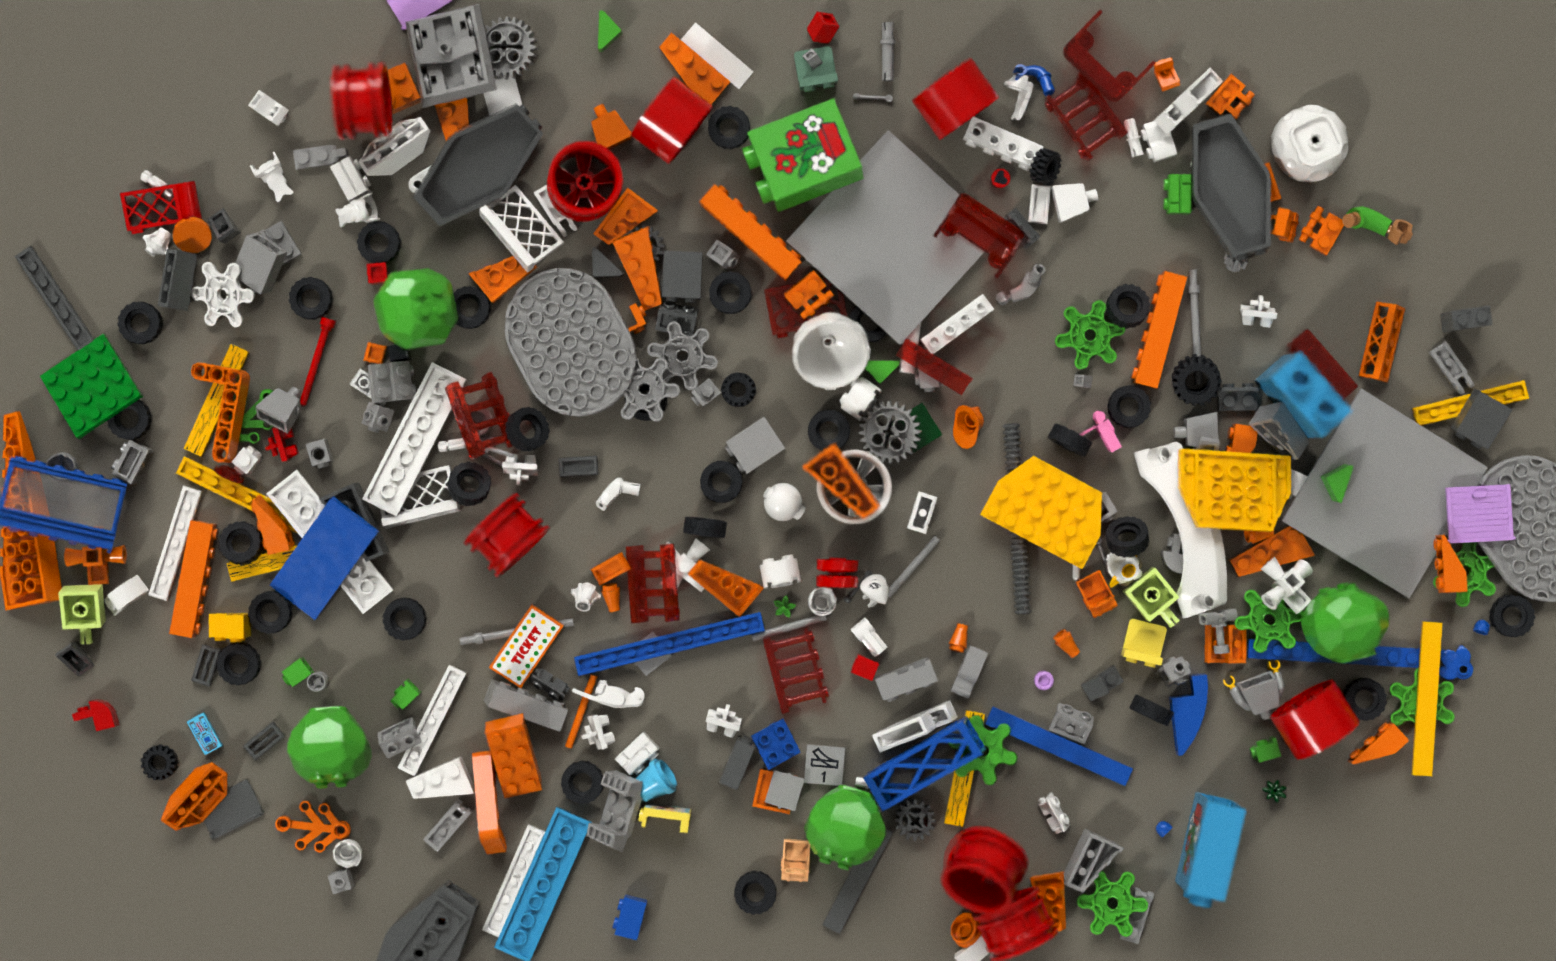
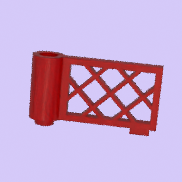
[120,181,202,234]

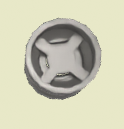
[307,671,329,692]

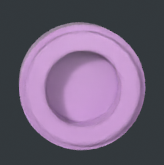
[1034,671,1054,690]

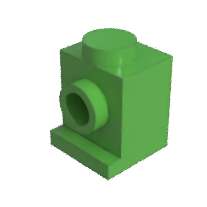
[391,678,422,710]
[1249,736,1281,763]

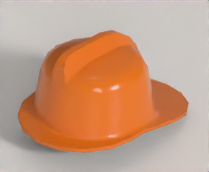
[953,405,984,449]

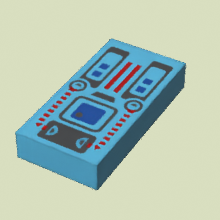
[187,712,223,755]

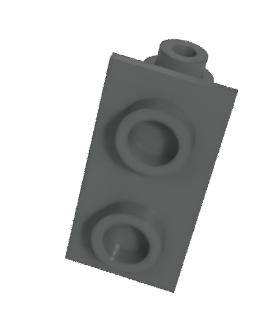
[1001,208,1040,249]
[530,668,570,701]

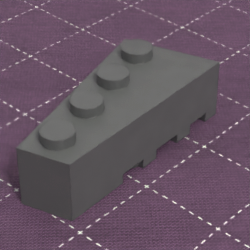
[319,482,390,562]

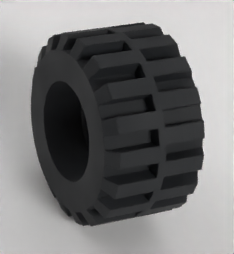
[1172,354,1222,406]

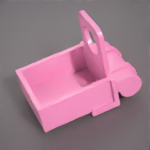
[1080,411,1122,452]

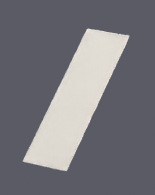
[681,22,754,89]

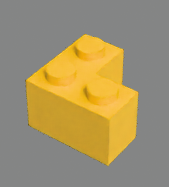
[209,613,251,642]

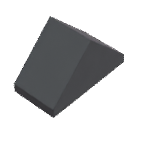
[208,208,241,243]
[592,247,624,278]
[55,641,94,677]

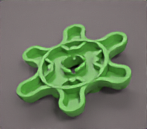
[1055,300,1126,369]
[1433,542,1496,607]
[1234,590,1304,653]
[1389,668,1455,725]
[948,715,1018,785]
[1077,871,1149,937]

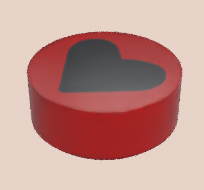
[991,168,1010,188]

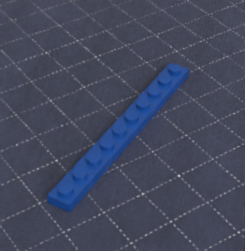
[574,612,765,676]
[1247,639,1440,669]

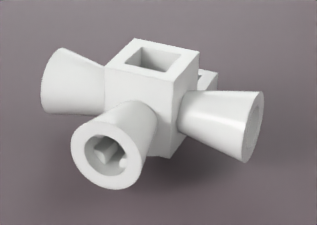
[657,538,710,595]
[1261,557,1313,614]

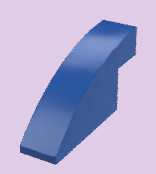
[1169,673,1208,756]

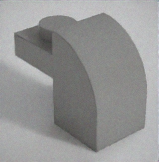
[1161,533,1183,574]

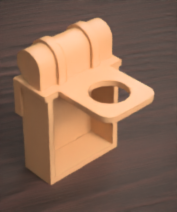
[781,839,810,882]

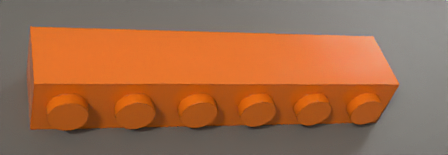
[1131,271,1187,389]
[169,520,219,638]

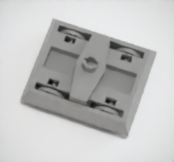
[406,4,497,108]

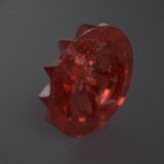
[214,464,244,484]

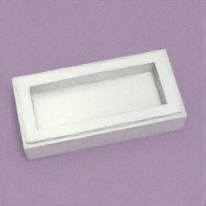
[1028,184,1051,225]

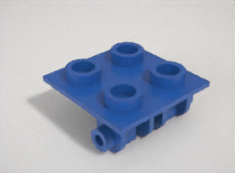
[751,718,801,770]

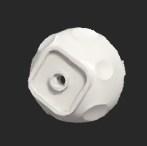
[1271,105,1348,183]
[793,313,870,390]

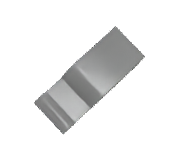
[951,645,988,699]

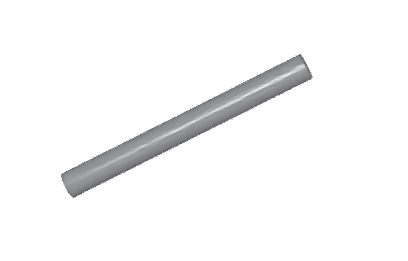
[888,536,940,598]
[751,615,827,642]

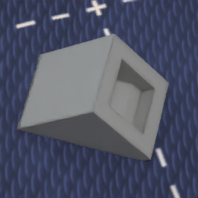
[803,49,823,70]
[1073,374,1093,388]

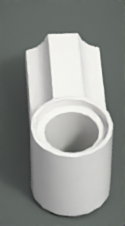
[850,617,887,657]

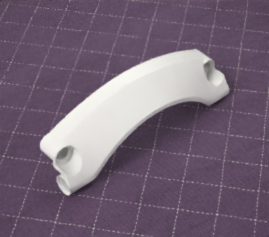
[1134,442,1227,618]

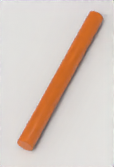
[565,674,598,749]

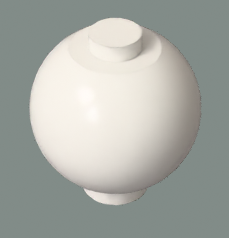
[763,483,805,521]

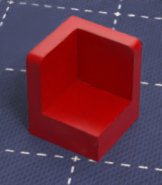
[807,11,839,44]
[366,262,388,285]
[851,654,879,681]

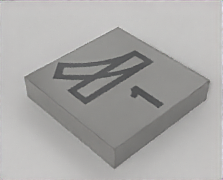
[804,744,845,786]

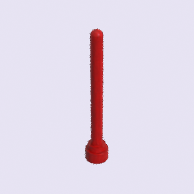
[300,317,336,407]

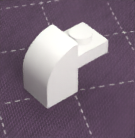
[248,90,289,126]
[104,575,149,616]

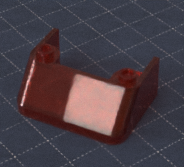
[1063,10,1156,102]
[933,193,1024,279]

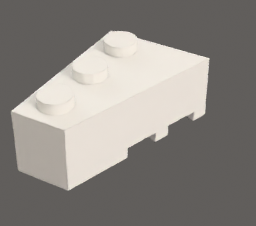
[406,756,475,799]

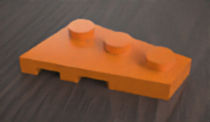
[593,188,658,245]
[468,256,537,303]
[1030,871,1066,931]

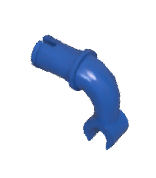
[1013,64,1055,96]

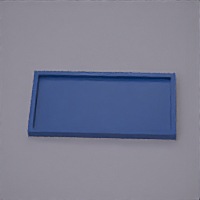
[270,496,379,620]

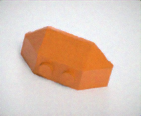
[161,762,227,831]

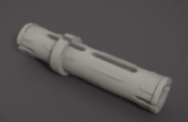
[880,22,895,81]

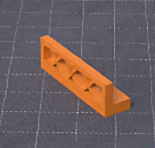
[1359,301,1405,383]

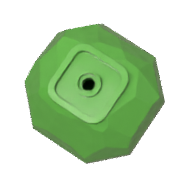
[374,268,458,349]
[1301,582,1389,663]
[288,706,372,788]
[804,785,885,870]

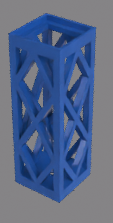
[863,715,986,811]

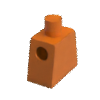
[591,104,633,149]

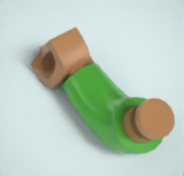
[1342,206,1413,245]

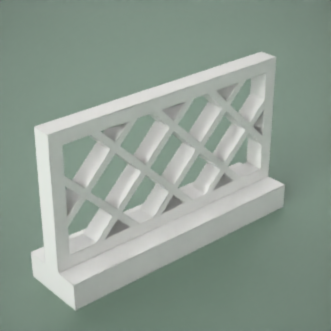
[479,185,564,273]
[380,465,461,529]

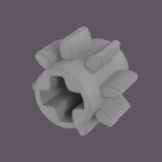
[1224,252,1248,272]

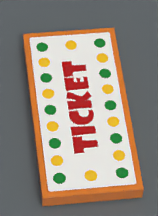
[489,604,564,688]

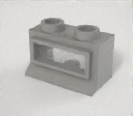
[111,440,154,485]

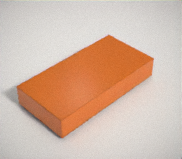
[591,552,631,586]

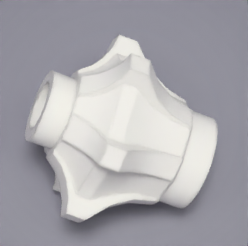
[142,228,172,257]
[571,582,601,611]

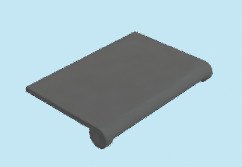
[204,779,264,840]

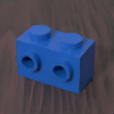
[612,894,647,940]

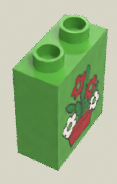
[742,98,864,212]

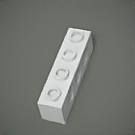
[919,294,994,356]

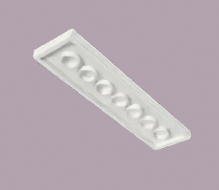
[362,362,467,516]
[266,470,394,614]

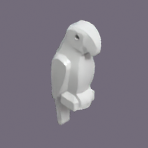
[572,680,645,708]

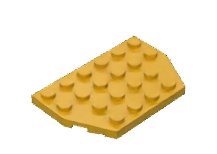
[1178,449,1291,532]
[980,456,1102,569]

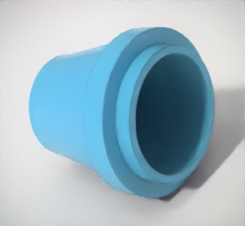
[635,758,677,802]

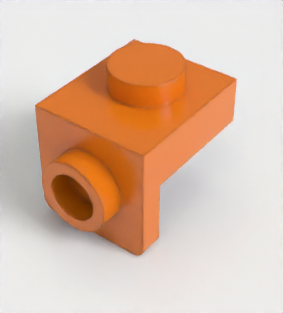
[1154,57,1180,92]
[628,303,647,334]

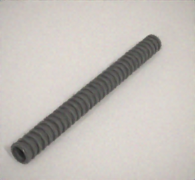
[1003,423,1032,614]

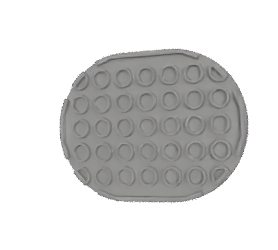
[505,268,636,417]
[1476,455,1556,602]

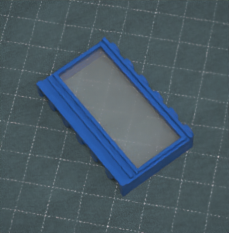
[0,456,127,554]

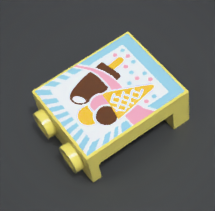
[639,803,691,833]

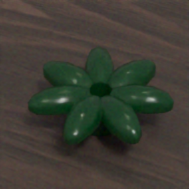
[1262,780,1287,803]

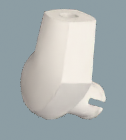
[596,478,641,511]

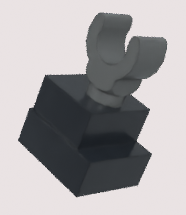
[388,343,412,362]

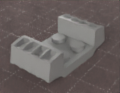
[587,770,643,852]

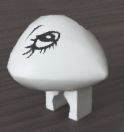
[860,574,889,608]

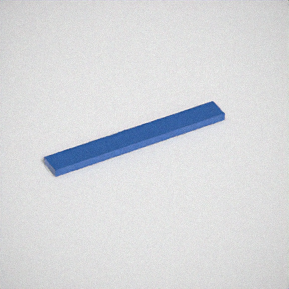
[985,706,1133,786]

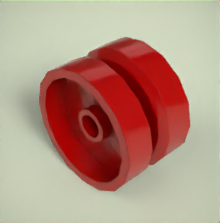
[816,557,859,588]

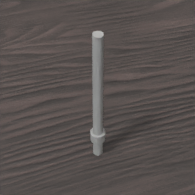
[1188,270,1203,385]
[459,618,574,645]

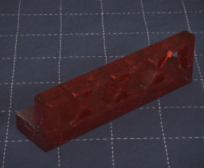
[896,338,973,396]

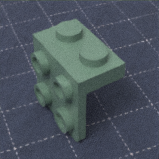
[794,46,838,92]

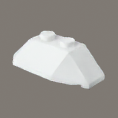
[358,117,430,176]

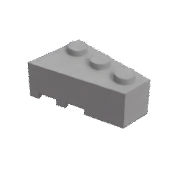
[1249,402,1310,460]
[874,657,938,702]
[1064,829,1124,893]

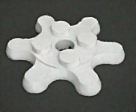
[191,262,255,327]

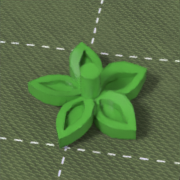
[774,595,796,618]

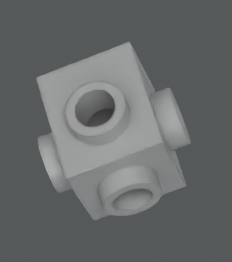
[362,402,395,433]
[1158,656,1191,687]

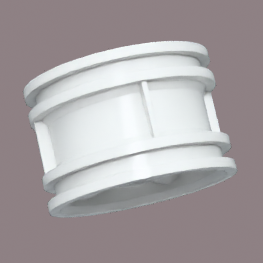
[817,450,891,524]

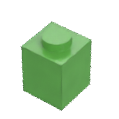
[282,657,314,687]

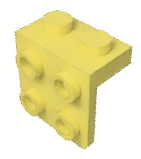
[1121,619,1167,668]

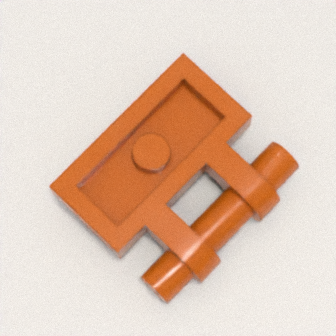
[1205,74,1255,120]
[1299,206,1344,256]
[784,270,835,319]

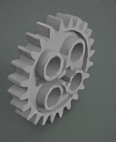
[478,16,538,80]
[859,401,922,464]

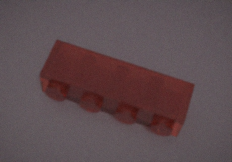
[1287,328,1358,400]

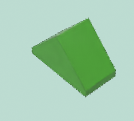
[598,10,623,52]
[865,361,900,384]
[1320,464,1354,503]

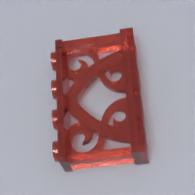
[764,278,847,339]

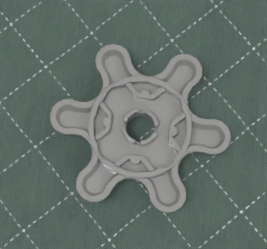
[647,321,718,390]
[621,357,680,422]

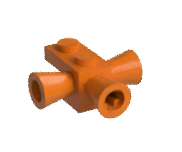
[64,527,127,585]

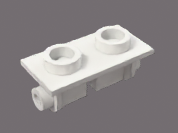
[1038,792,1070,834]

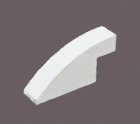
[1154,68,1223,134]
[872,700,958,752]

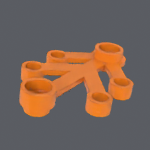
[275,800,351,853]

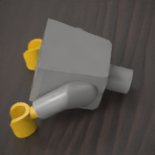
[1223,660,1285,720]

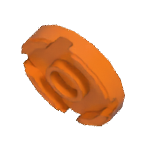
[173,217,212,253]

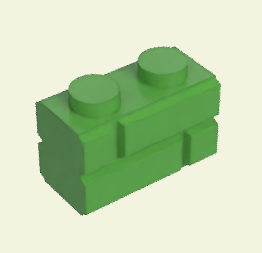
[1163,174,1192,215]

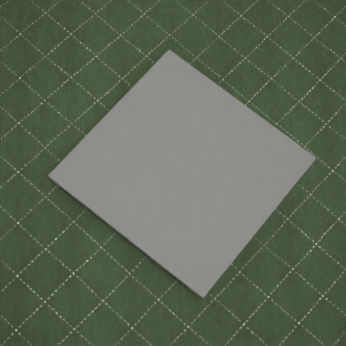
[786,130,1001,345]
[1281,388,1488,598]

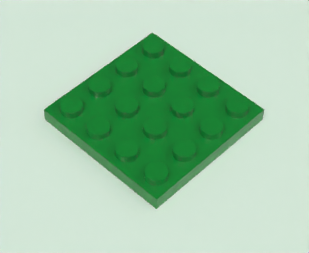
[40,334,143,439]

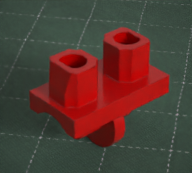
[265,428,299,462]

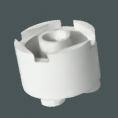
[839,377,882,421]
[759,555,801,589]

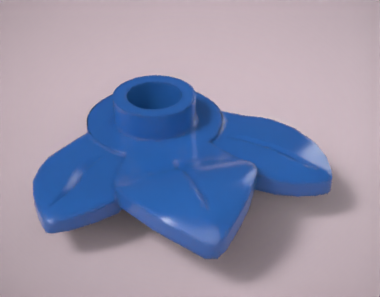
[1439,645,1473,680]

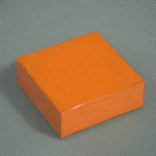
[364,342,387,364]

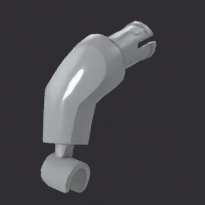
[996,264,1045,305]

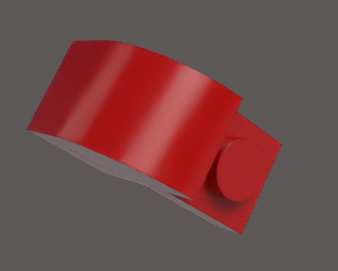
[72,700,119,731]

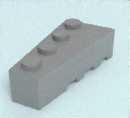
[483,679,568,732]

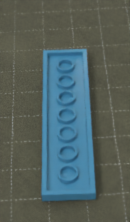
[494,807,592,961]

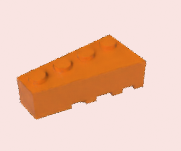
[802,443,881,519]

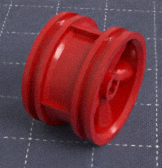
[332,62,393,140]
[547,141,623,222]
[463,493,550,578]
[941,828,1028,915]
[971,886,1058,961]

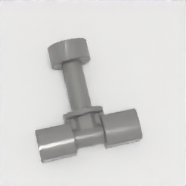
[1199,608,1238,654]

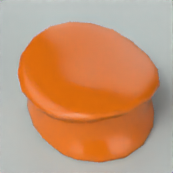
[951,912,981,948]

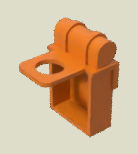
[1271,208,1299,243]
[1075,569,1118,618]

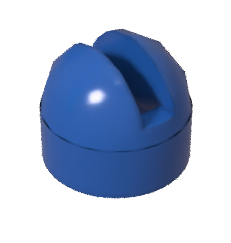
[1473,619,1490,635]
[1156,821,1173,838]

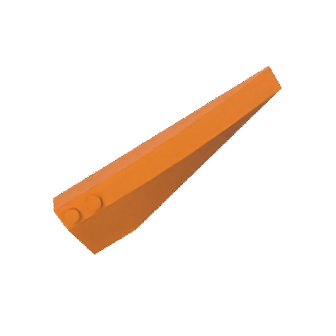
[0,411,62,610]

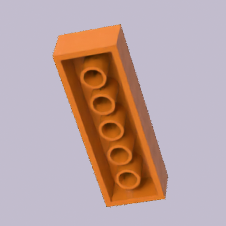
[699,184,801,282]

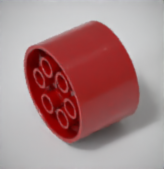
[912,57,999,141]
[630,76,713,165]
[1270,679,1360,760]

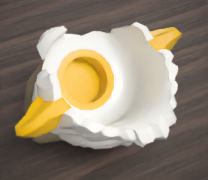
[1106,552,1142,587]

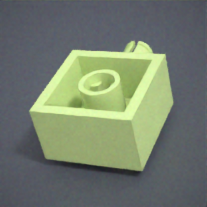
[1123,567,1180,628]
[59,584,106,645]

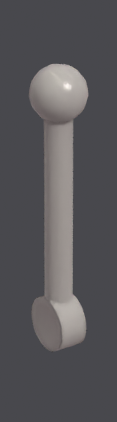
[853,93,893,103]
[1096,537,1110,575]

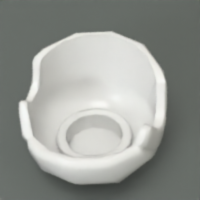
[808,587,837,616]
[333,839,362,869]

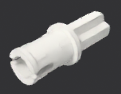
[1124,118,1144,157]

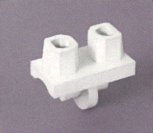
[1240,295,1277,328]
[502,454,538,486]
[705,704,742,738]
[581,715,615,750]

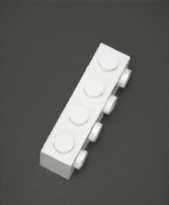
[963,116,1044,171]

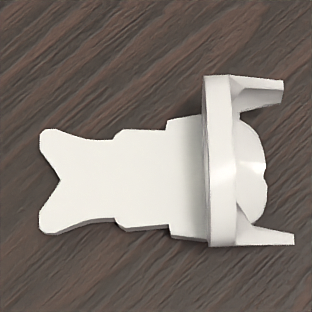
[1004,75,1034,121]
[250,152,294,202]
[336,192,380,227]

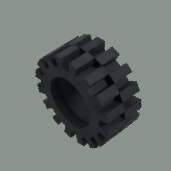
[1029,148,1062,186]
[721,372,756,407]
[141,745,178,781]

